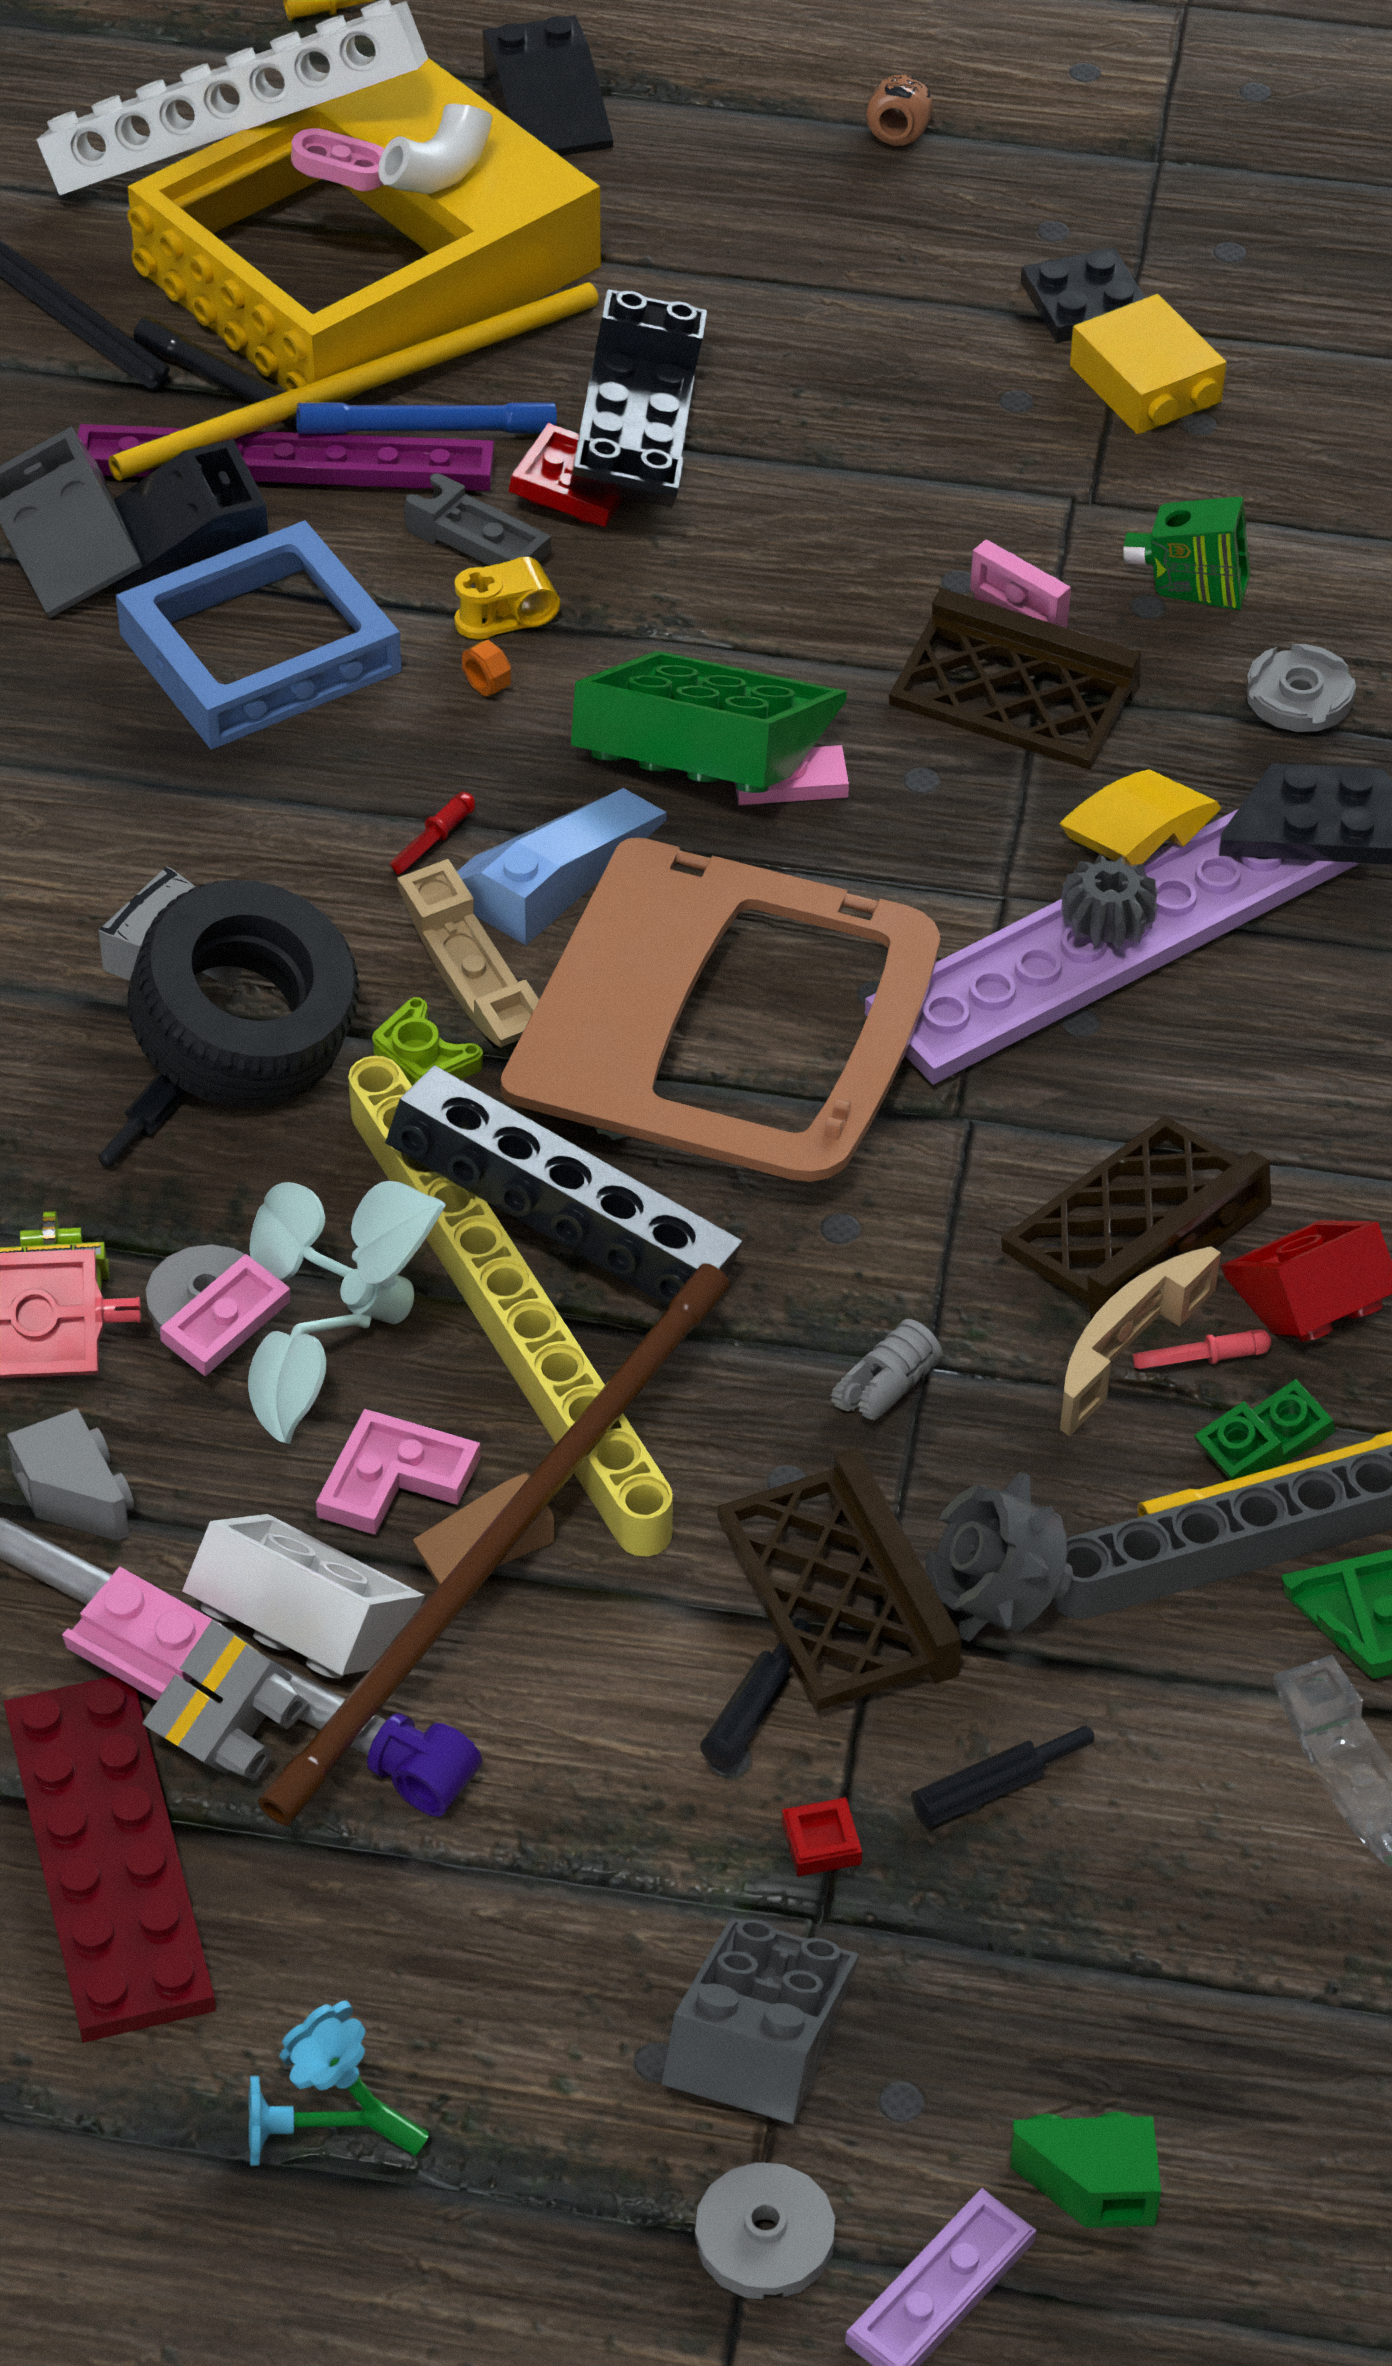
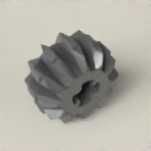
[1061,854,1158,950]

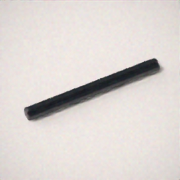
[0,239,171,391]

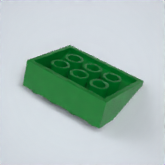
[571,650,847,793]

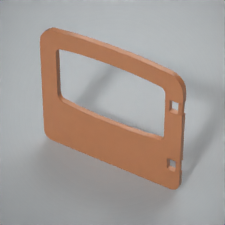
[500,837,940,1182]

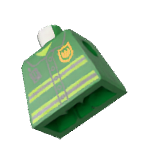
[1124,497,1251,610]

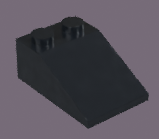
[483,15,613,156]

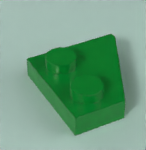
[1281,1549,1392,1679]

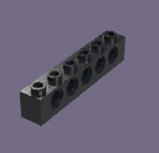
[385,1065,742,1306]

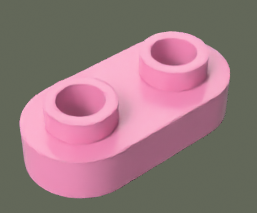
[291,128,384,191]

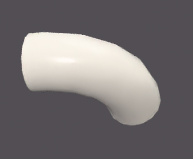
[378,104,493,194]

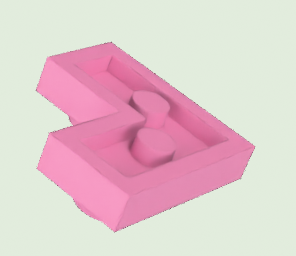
[316,1409,481,1535]

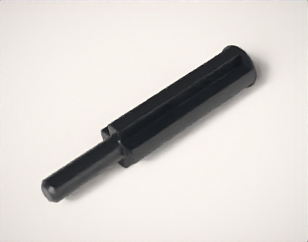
[98,1072,188,1167]
[700,1618,811,1767]
[911,1725,1095,1828]

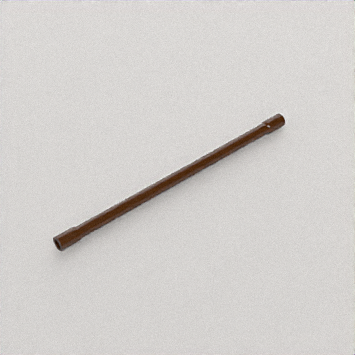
[258,1263,730,1826]

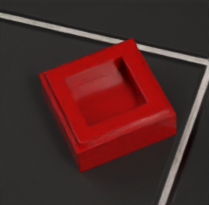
[781,1797,862,1877]

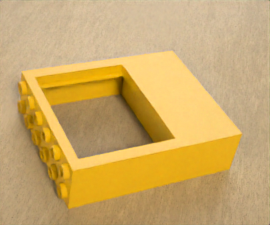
[127,58,601,403]

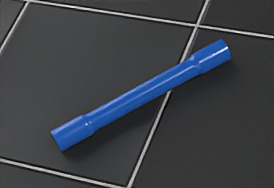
[296,402,557,434]

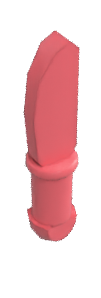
[1133,1329,1271,1369]

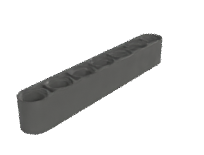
[1052,1444,1392,1619]

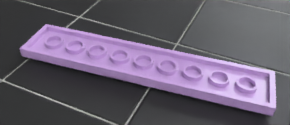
[865,809,1360,1085]

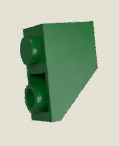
[1009,2112,1161,2228]

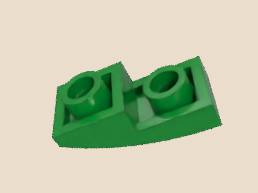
[1194,1379,1335,1480]

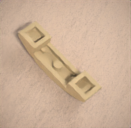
[397,859,539,1047]
[1060,1246,1221,1436]

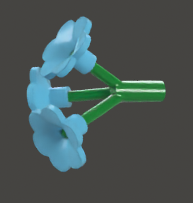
[249,2000,429,2166]

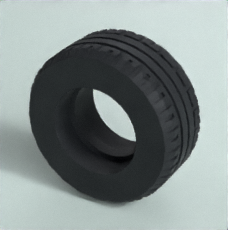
[127,880,360,1107]

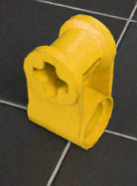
[454,557,561,640]

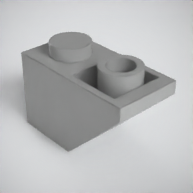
[7,1408,134,1541]

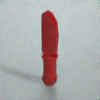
[389,791,475,875]

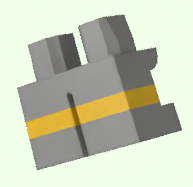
[142,1619,308,1781]

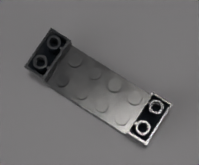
[569,289,707,508]

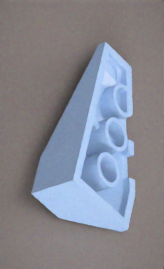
[457,788,667,946]

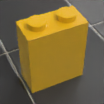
[1070,294,1227,435]

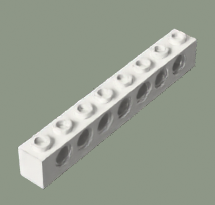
[36,0,428,195]

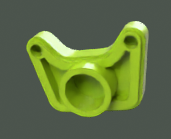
[372,997,483,1086]

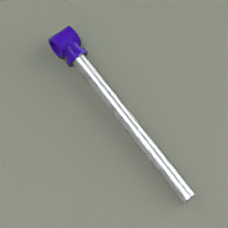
[0,1518,483,1817]

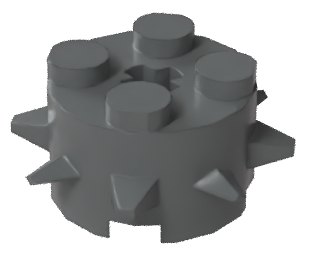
[925,1472,1073,1642]

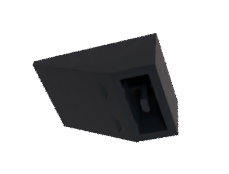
[113,439,269,591]

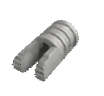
[830,1319,943,1421]

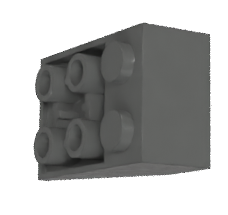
[0,426,143,618]
[661,1916,859,2124]

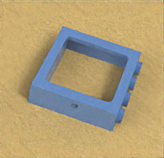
[116,520,402,750]

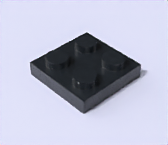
[1021,247,1145,343]

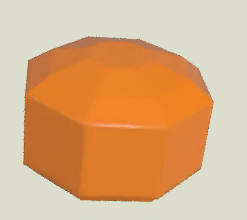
[462,640,511,697]

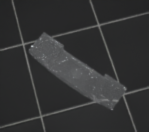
[1274,1655,1392,1869]

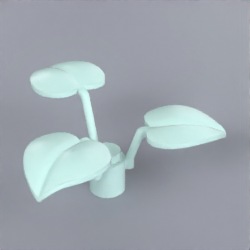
[248,1181,446,1444]

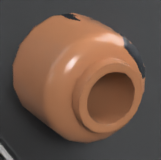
[866,74,933,146]

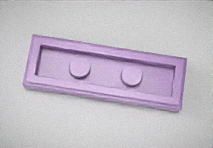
[845,2188,1037,2366]

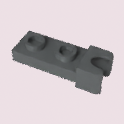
[404,473,551,566]

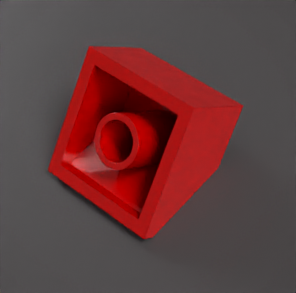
[1220,1220,1392,1342]

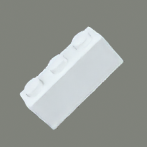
[182,1514,425,1679]

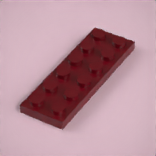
[3,1676,216,2043]

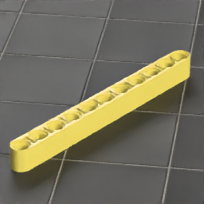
[348,1056,673,1557]

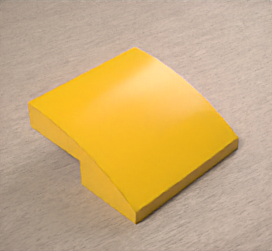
[1059,769,1222,866]

